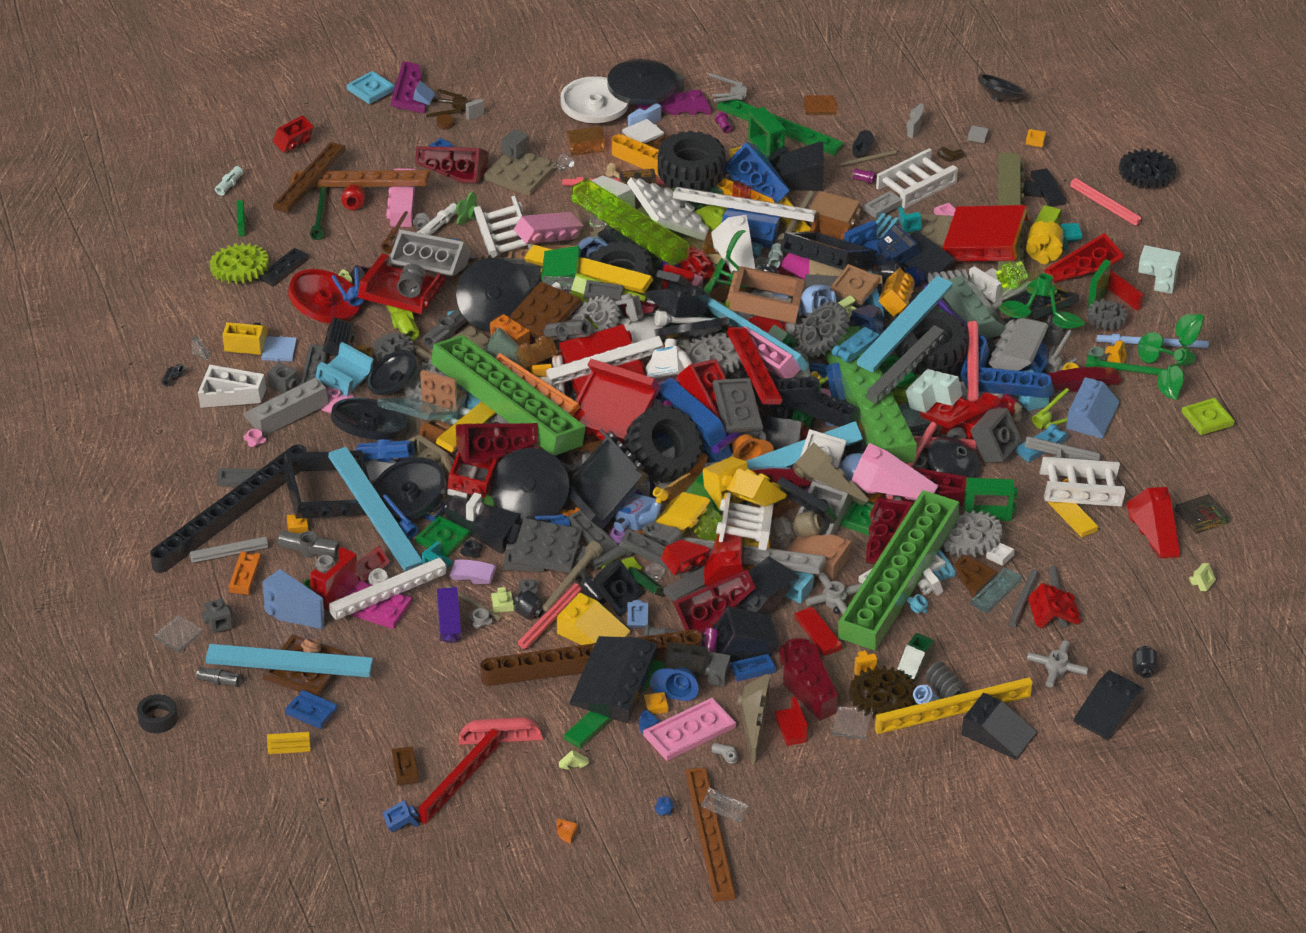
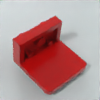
[1028,583,1081,629]

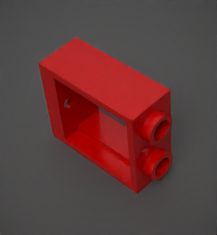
[447,451,499,498]

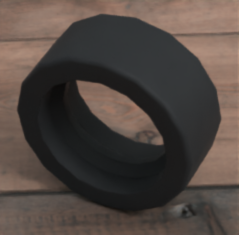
[137,694,178,734]

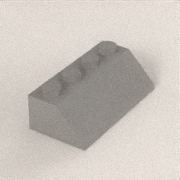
[388,230,471,276]
[989,318,1048,371]
[243,378,328,437]

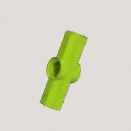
[386,305,419,341]

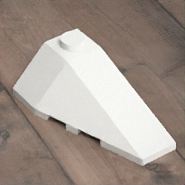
[711,215,755,273]

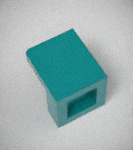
[898,207,922,233]
[1060,223,1083,251]
[422,541,452,569]

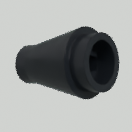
[580,576,607,605]

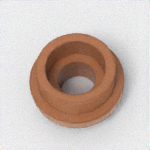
[301,637,321,653]

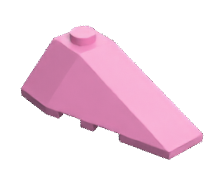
[851,443,938,500]

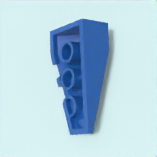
[725,142,790,204]

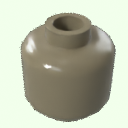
[793,510,824,538]

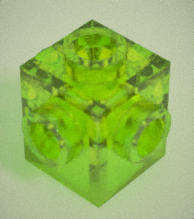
[995,261,1028,289]
[694,508,722,541]

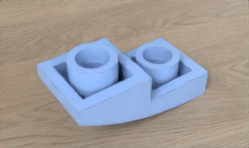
[628,103,661,127]

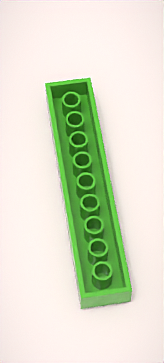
[825,326,917,463]
[431,335,586,456]
[838,490,959,651]

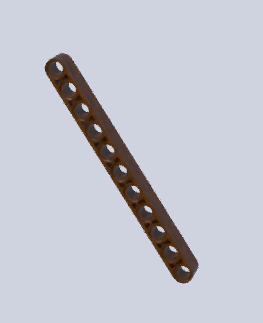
[480,630,702,686]

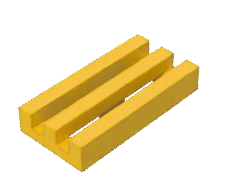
[267,732,310,754]

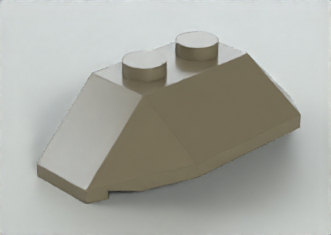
[398,434,455,492]

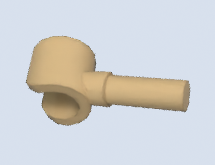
[605,163,625,178]

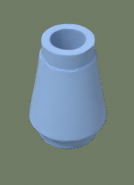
[913,685,940,704]

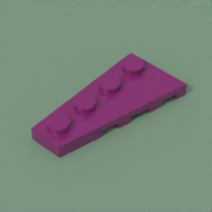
[390,61,425,114]
[635,89,711,116]

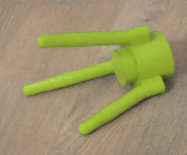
[1032,388,1069,429]

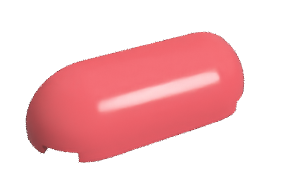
[459,717,543,745]

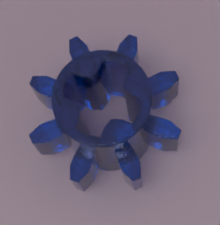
[905,267,925,287]

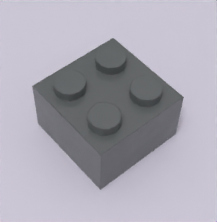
[970,408,1021,463]

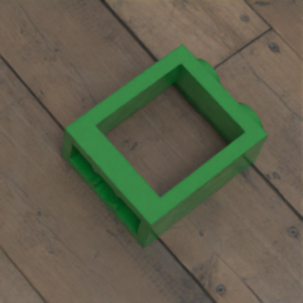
[748,107,785,157]
[964,478,1018,521]

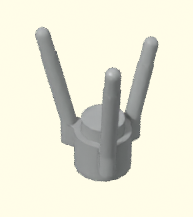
[709,73,746,102]
[1044,330,1077,373]

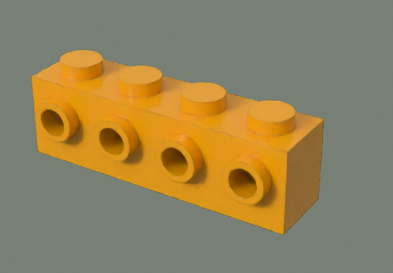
[878,268,915,317]

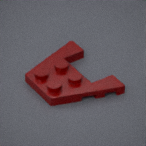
[919,392,1000,429]

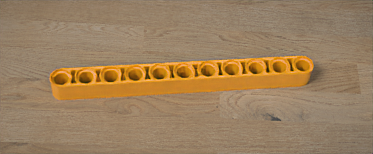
[612,134,774,203]

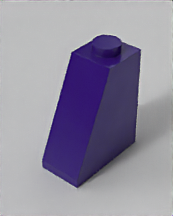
[437,587,461,643]

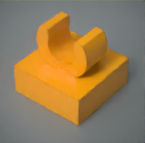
[1105,341,1127,363]
[854,650,877,676]

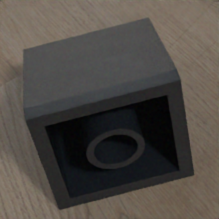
[776,141,824,191]
[714,606,779,662]

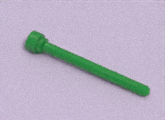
[1086,355,1168,375]

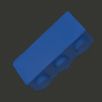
[722,208,781,248]

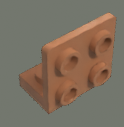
[420,370,467,411]

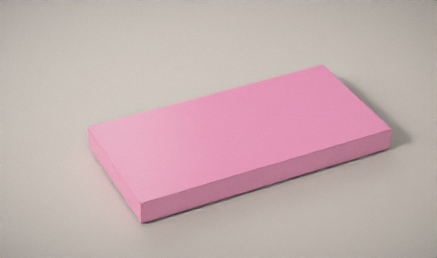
[643,698,736,761]

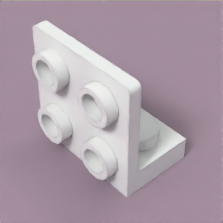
[968,266,1019,303]

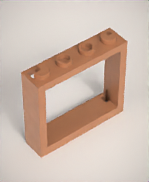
[727,266,804,323]

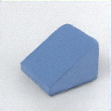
[413,81,435,105]

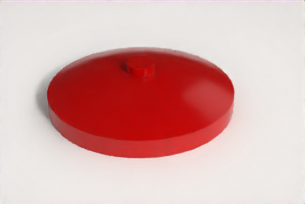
[288,269,361,324]

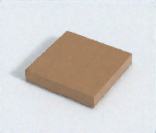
[830,264,880,305]

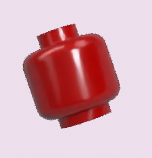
[341,184,366,211]

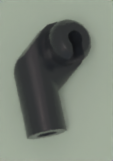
[162,364,186,387]

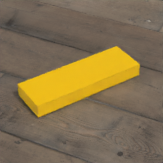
[1048,501,1098,538]

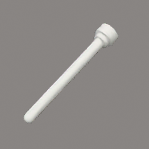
[655,311,733,327]

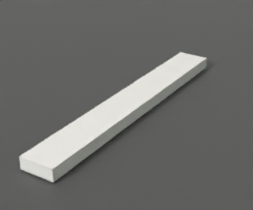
[673,187,817,222]

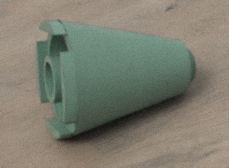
[483,327,530,371]

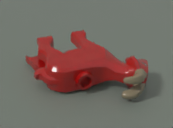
[940,394,1022,439]

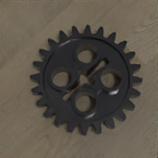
[1119,148,1176,189]

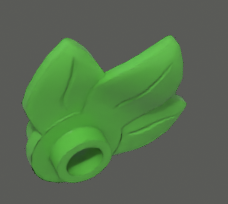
[456,192,478,225]

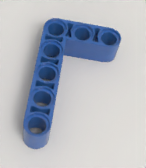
[961,335,1054,398]
[657,378,732,463]

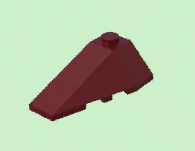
[456,423,538,463]
[865,498,913,564]
[672,569,755,633]

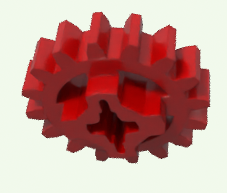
[678,246,715,282]

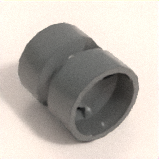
[397,263,426,298]

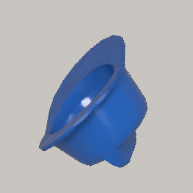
[650,668,699,701]

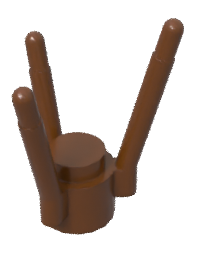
[381,211,408,254]

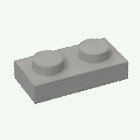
[864,191,902,219]

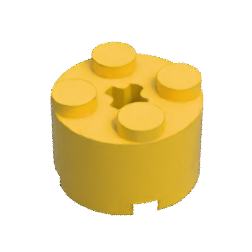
[1026,221,1064,264]

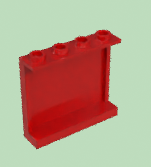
[942,205,1029,261]
[358,253,446,314]
[559,324,647,397]
[573,358,661,446]

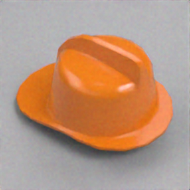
[732,434,774,461]

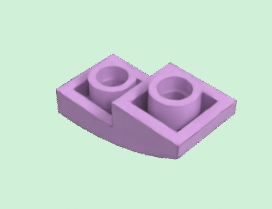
[450,560,496,584]

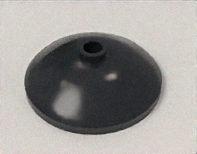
[977,73,1026,102]
[367,350,418,395]
[927,437,981,478]

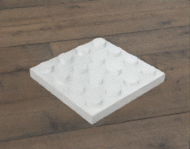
[627,177,712,242]

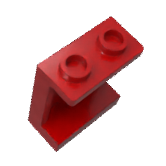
[310,547,358,611]

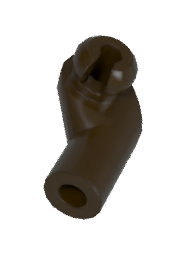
[937,147,964,162]

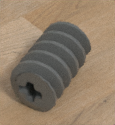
[926,661,968,698]

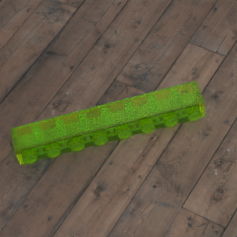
[571,178,689,266]

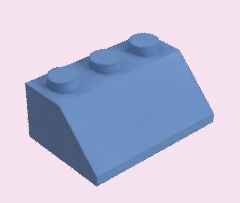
[1066,377,1120,439]

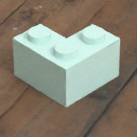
[1138,245,1180,294]
[906,369,962,413]

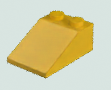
[557,593,630,645]

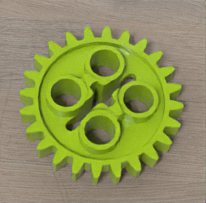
[210,243,269,284]

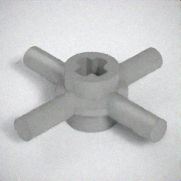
[805,572,862,615]
[1027,640,1089,688]

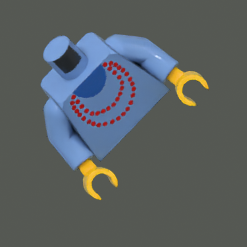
[614,486,668,532]

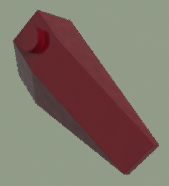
[415,146,489,183]

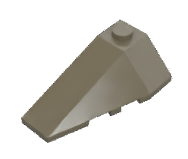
[792,442,869,506]
[738,674,770,763]

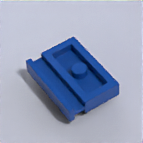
[285,690,337,729]

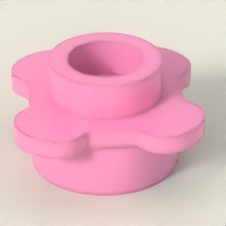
[243,429,266,447]

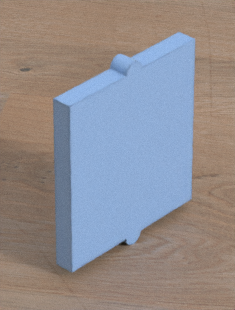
[261,336,297,362]

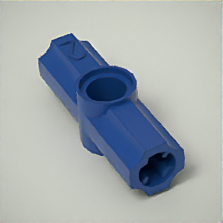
[356,439,415,462]

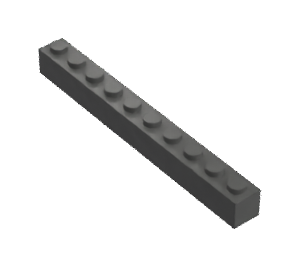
[866,325,944,404]

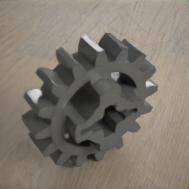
[1087,299,1128,331]
[373,332,414,360]

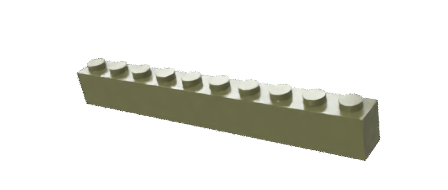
[997,152,1024,278]

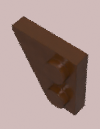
[953,554,998,598]

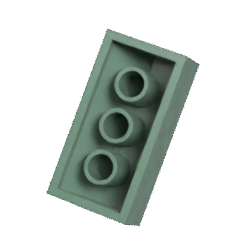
[944,276,1006,339]

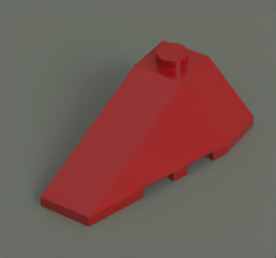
[704,533,744,586]

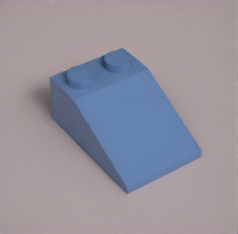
[262,569,325,629]

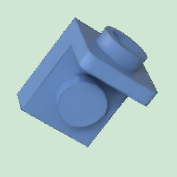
[627,600,648,628]

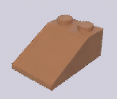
[786,535,851,582]

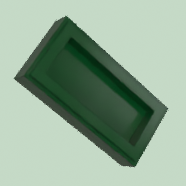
[628,567,665,597]

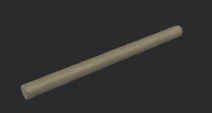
[839,150,897,167]
[446,585,502,622]

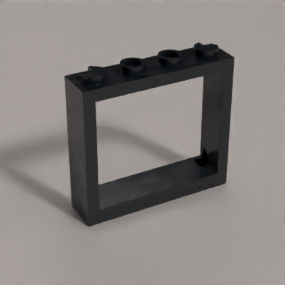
[781,231,877,270]
[283,450,370,519]

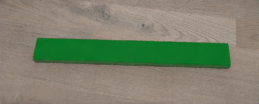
[717,96,844,156]
[564,659,679,749]

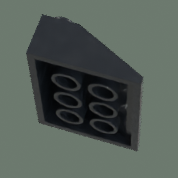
[569,636,657,723]

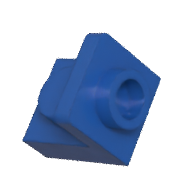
[383,800,419,832]

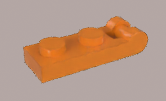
[229,551,262,595]

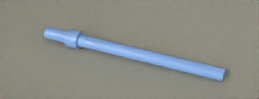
[1096,334,1209,348]

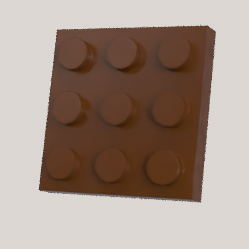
[509,282,582,342]
[263,634,347,697]

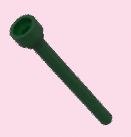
[310,186,328,240]

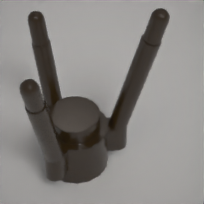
[426,89,467,117]

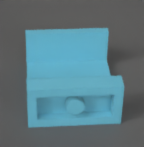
[315,342,374,396]

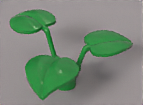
[704,230,747,308]
[998,273,1085,329]
[1137,314,1204,400]

